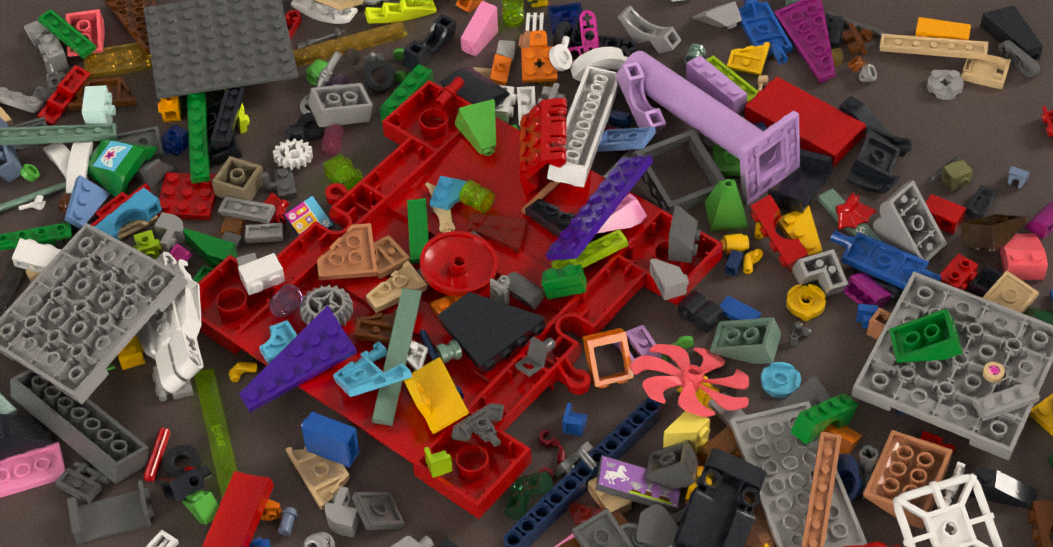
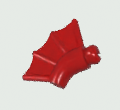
[258,193,289,226]
[835,193,876,230]

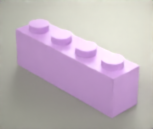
[686,55,747,114]

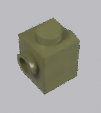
[941,160,973,191]

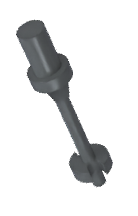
[296,28,345,50]

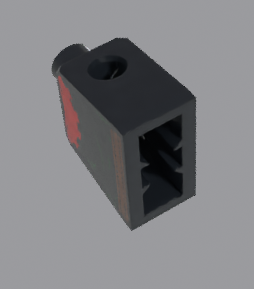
[158,465,212,501]

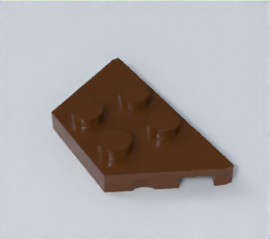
[68,77,137,111]

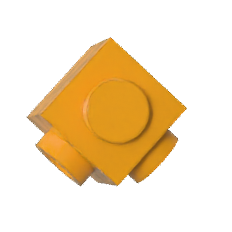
[158,96,181,122]

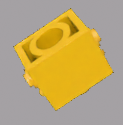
[118,334,146,370]

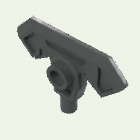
[32,64,62,103]
[451,403,504,447]

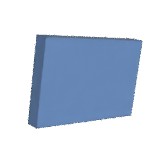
[597,127,656,152]

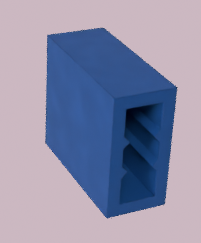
[301,412,360,468]

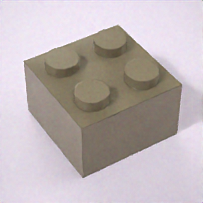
[212,156,263,201]

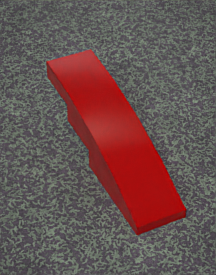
[36,65,91,126]

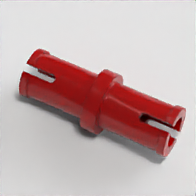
[434,77,465,109]

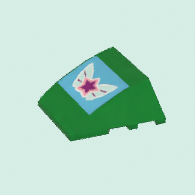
[87,140,158,197]

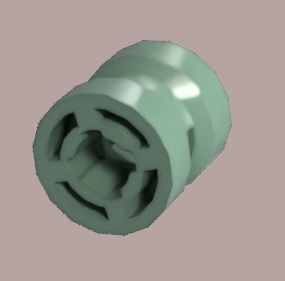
[684,44,706,64]
[436,339,462,364]

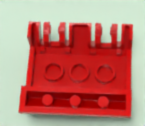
[519,98,567,195]

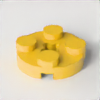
[786,284,826,321]

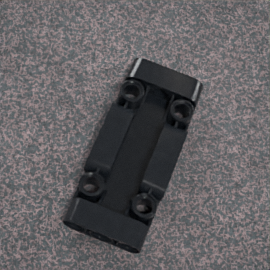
[673,448,767,547]

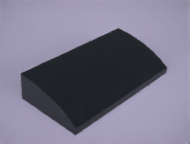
[440,67,510,108]
[206,100,243,165]

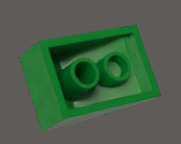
[889,308,963,363]

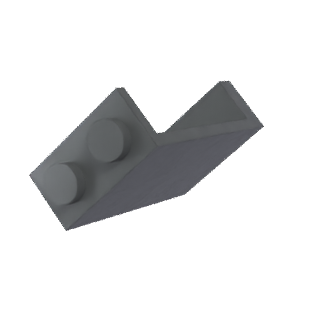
[67,480,154,544]

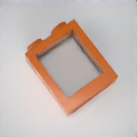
[582,328,634,388]

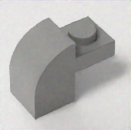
[154,212,186,253]
[325,486,360,538]

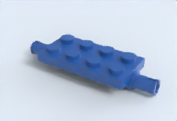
[738,0,793,65]
[830,230,942,289]

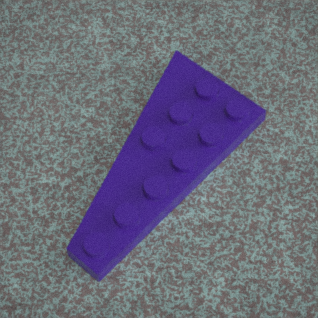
[239,305,357,412]

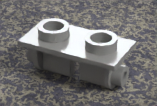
[490,275,510,305]

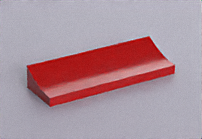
[202,471,274,547]

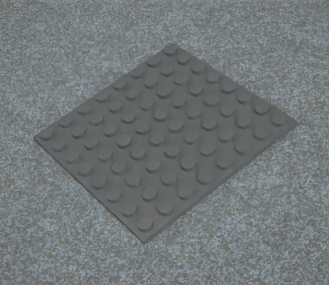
[144,0,299,99]

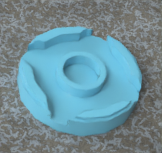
[760,362,801,398]

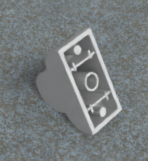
[873,180,947,261]

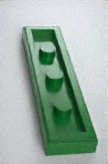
[37,9,97,59]
[407,198,429,264]

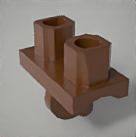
[842,22,873,56]

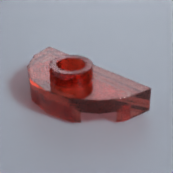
[569,502,603,525]

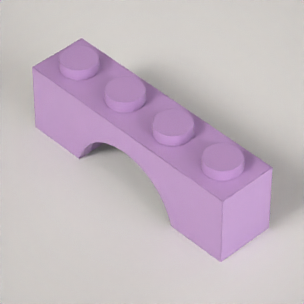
[615,61,666,134]

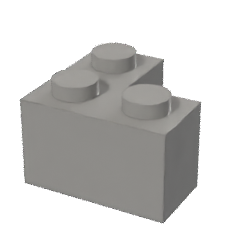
[793,249,848,297]

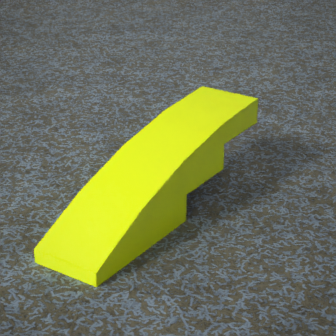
[364,0,437,24]

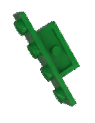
[0,222,72,251]

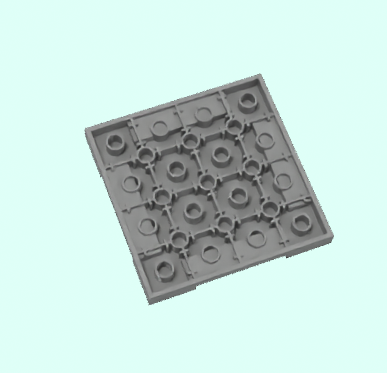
[0,223,188,404]
[851,271,1053,461]

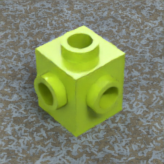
[133,230,162,259]

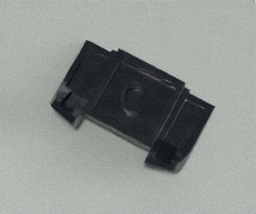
[846,126,912,194]

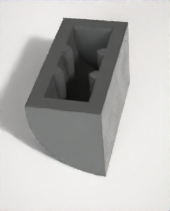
[507,272,546,310]

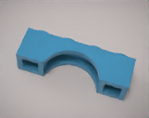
[93,188,162,240]

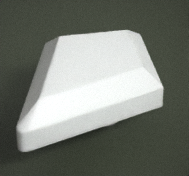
[407,340,428,370]

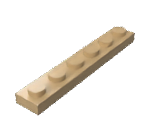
[880,34,988,60]

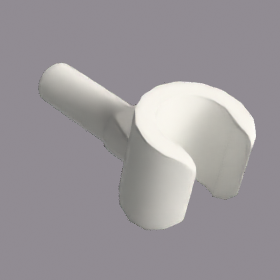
[19,195,46,210]

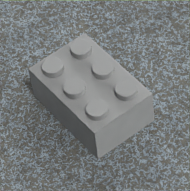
[309,83,373,127]

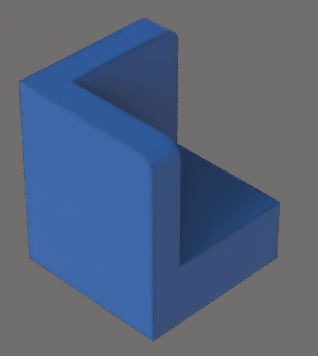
[562,403,587,437]

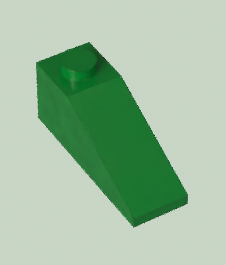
[183,228,237,268]

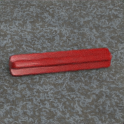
[143,427,171,482]

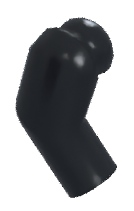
[876,280,901,301]

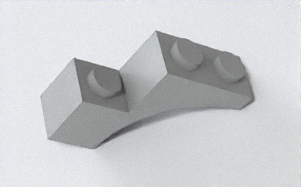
[617,5,681,54]

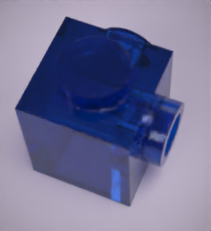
[160,124,189,156]

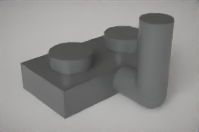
[261,167,297,200]
[553,441,598,477]

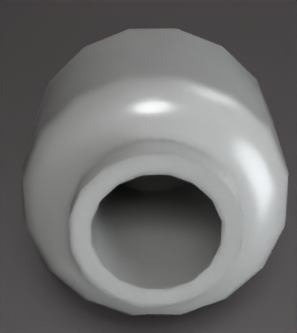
[303,532,335,547]

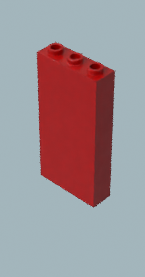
[744,77,866,168]

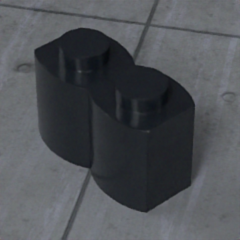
[678,290,723,333]

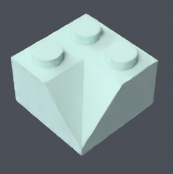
[82,85,116,124]

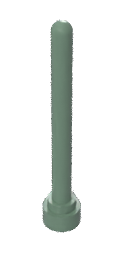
[0,181,66,212]

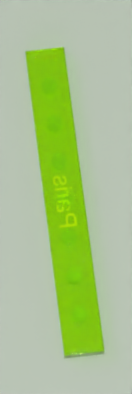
[194,368,238,498]

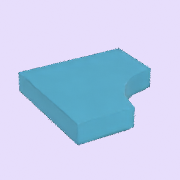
[259,320,297,364]

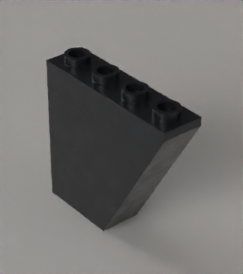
[437,292,546,374]

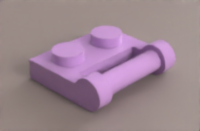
[613,325,662,363]

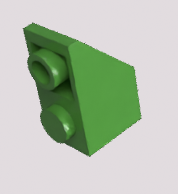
[182,490,219,525]

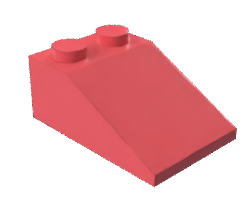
[66,9,105,57]
[999,233,1048,280]

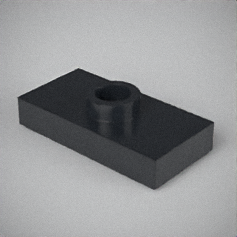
[826,16,845,47]
[965,185,998,219]

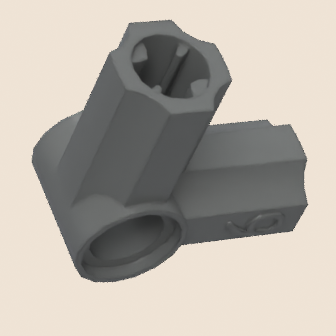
[857,445,879,502]

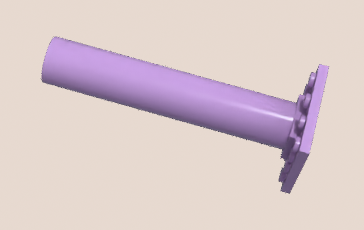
[624,51,800,206]

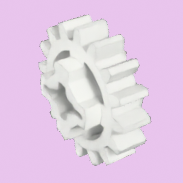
[273,139,313,170]

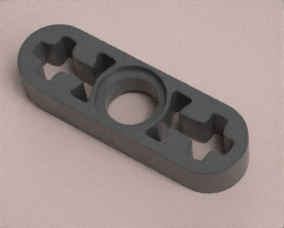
[998,40,1040,78]

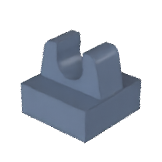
[1008,166,1030,189]

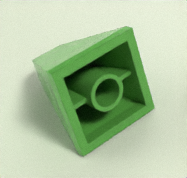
[455,99,496,156]
[704,179,748,232]

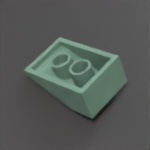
[710,317,781,364]

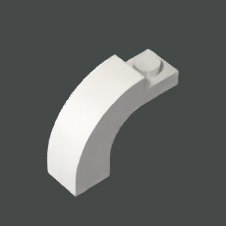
[570,47,628,81]

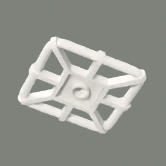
[893,473,1003,547]

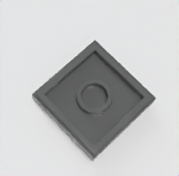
[351,492,405,530]

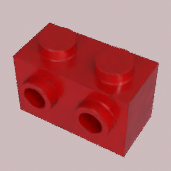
[940,253,979,292]

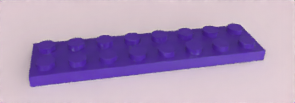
[545,155,653,260]

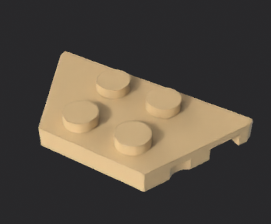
[285,446,350,511]

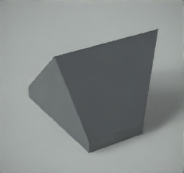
[135,158,179,188]

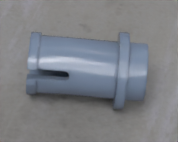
[277,507,298,536]

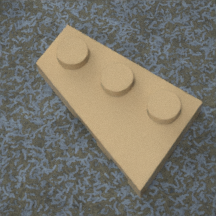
[366,260,427,313]

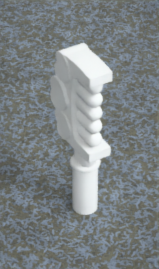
[943,462,965,507]

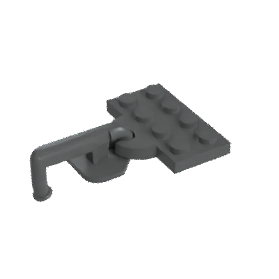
[571,501,688,547]

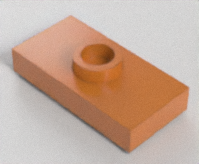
[489,54,512,86]

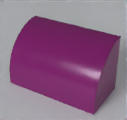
[1025,201,1053,239]
[842,272,892,308]

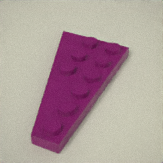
[774,0,836,83]

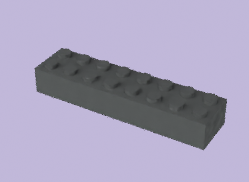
[10,369,149,484]

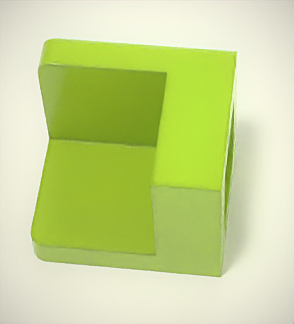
[424,447,453,478]

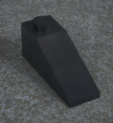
[839,96,891,136]
[970,466,1037,509]

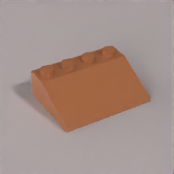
[863,430,953,529]

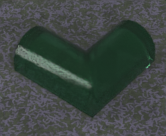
[504,471,553,520]

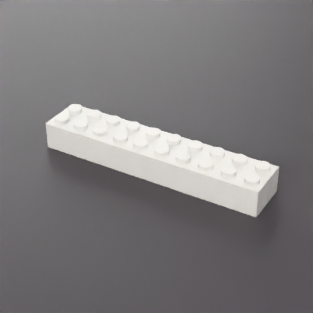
[547,66,619,187]

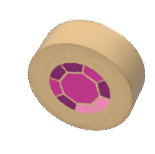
[983,362,1005,383]

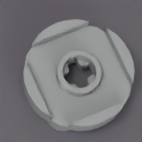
[927,69,964,100]

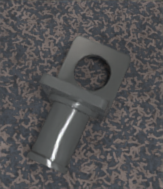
[515,337,556,376]

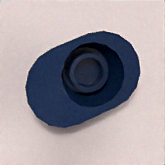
[837,453,863,502]

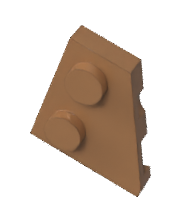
[374,235,411,279]

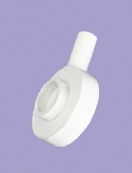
[549,36,572,71]

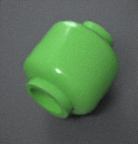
[306,60,332,85]

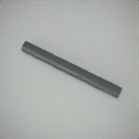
[825,12,891,37]

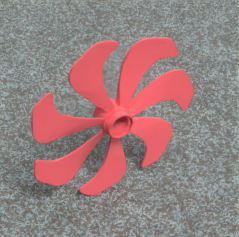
[630,344,749,417]

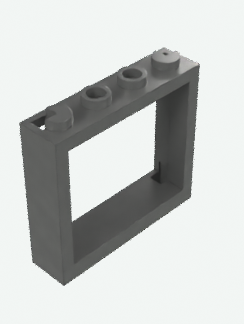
[634,129,725,215]

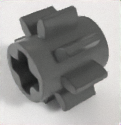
[363,51,385,71]

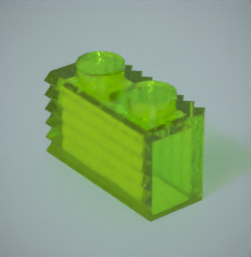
[323,153,363,190]

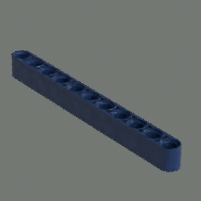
[504,398,661,547]

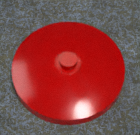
[420,231,498,297]

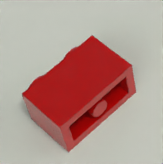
[925,194,966,235]

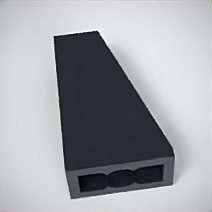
[980,5,1043,60]

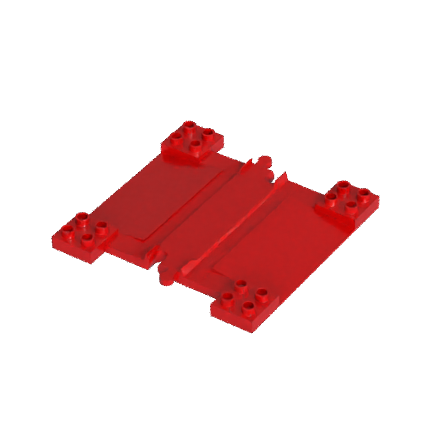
[198,80,723,519]

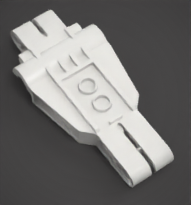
[136,252,203,394]

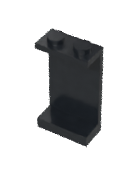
[767,149,833,213]

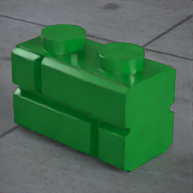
[541,264,587,299]

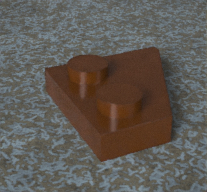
[354,309,397,344]

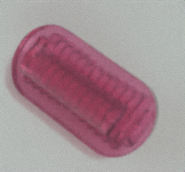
[322,123,344,156]

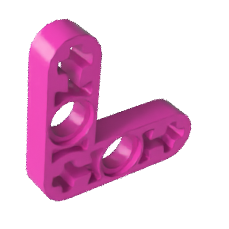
[568,10,600,63]

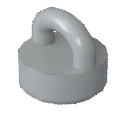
[859,64,877,82]

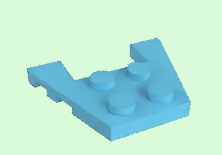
[333,342,412,397]

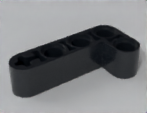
[571,21,637,57]

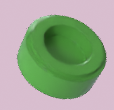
[20,164,39,182]

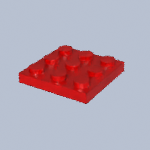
[157,172,217,220]

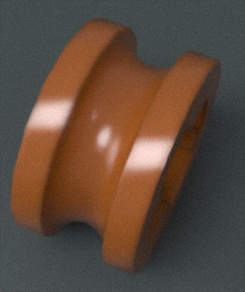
[847,56,865,73]

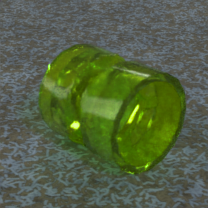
[502,0,524,27]
[459,180,495,213]

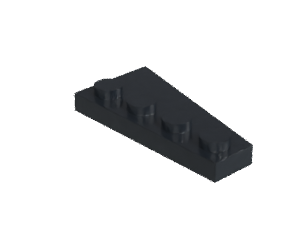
[525,199,606,243]

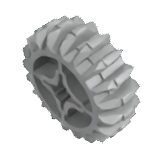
[300,284,353,326]

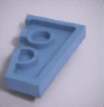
[64,175,110,229]

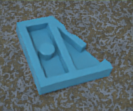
[430,176,475,210]

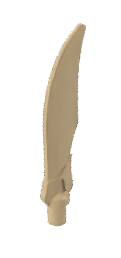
[425,182,455,233]

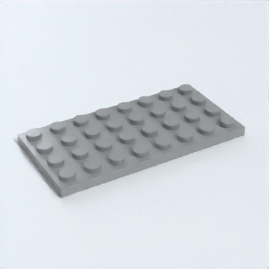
[729,401,867,547]

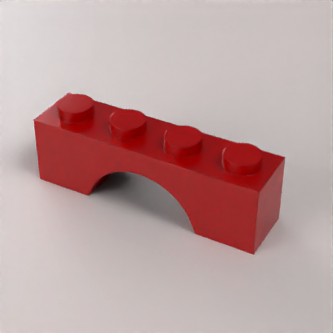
[750,195,809,272]

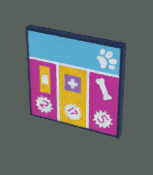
[283,195,334,236]

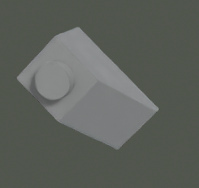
[650,258,689,301]

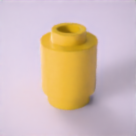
[720,233,749,254]

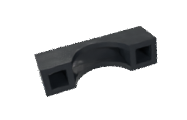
[402,14,457,70]

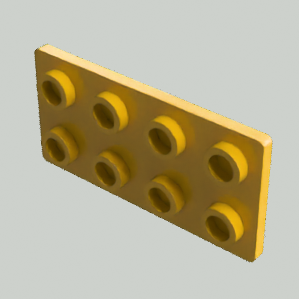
[404,357,469,434]

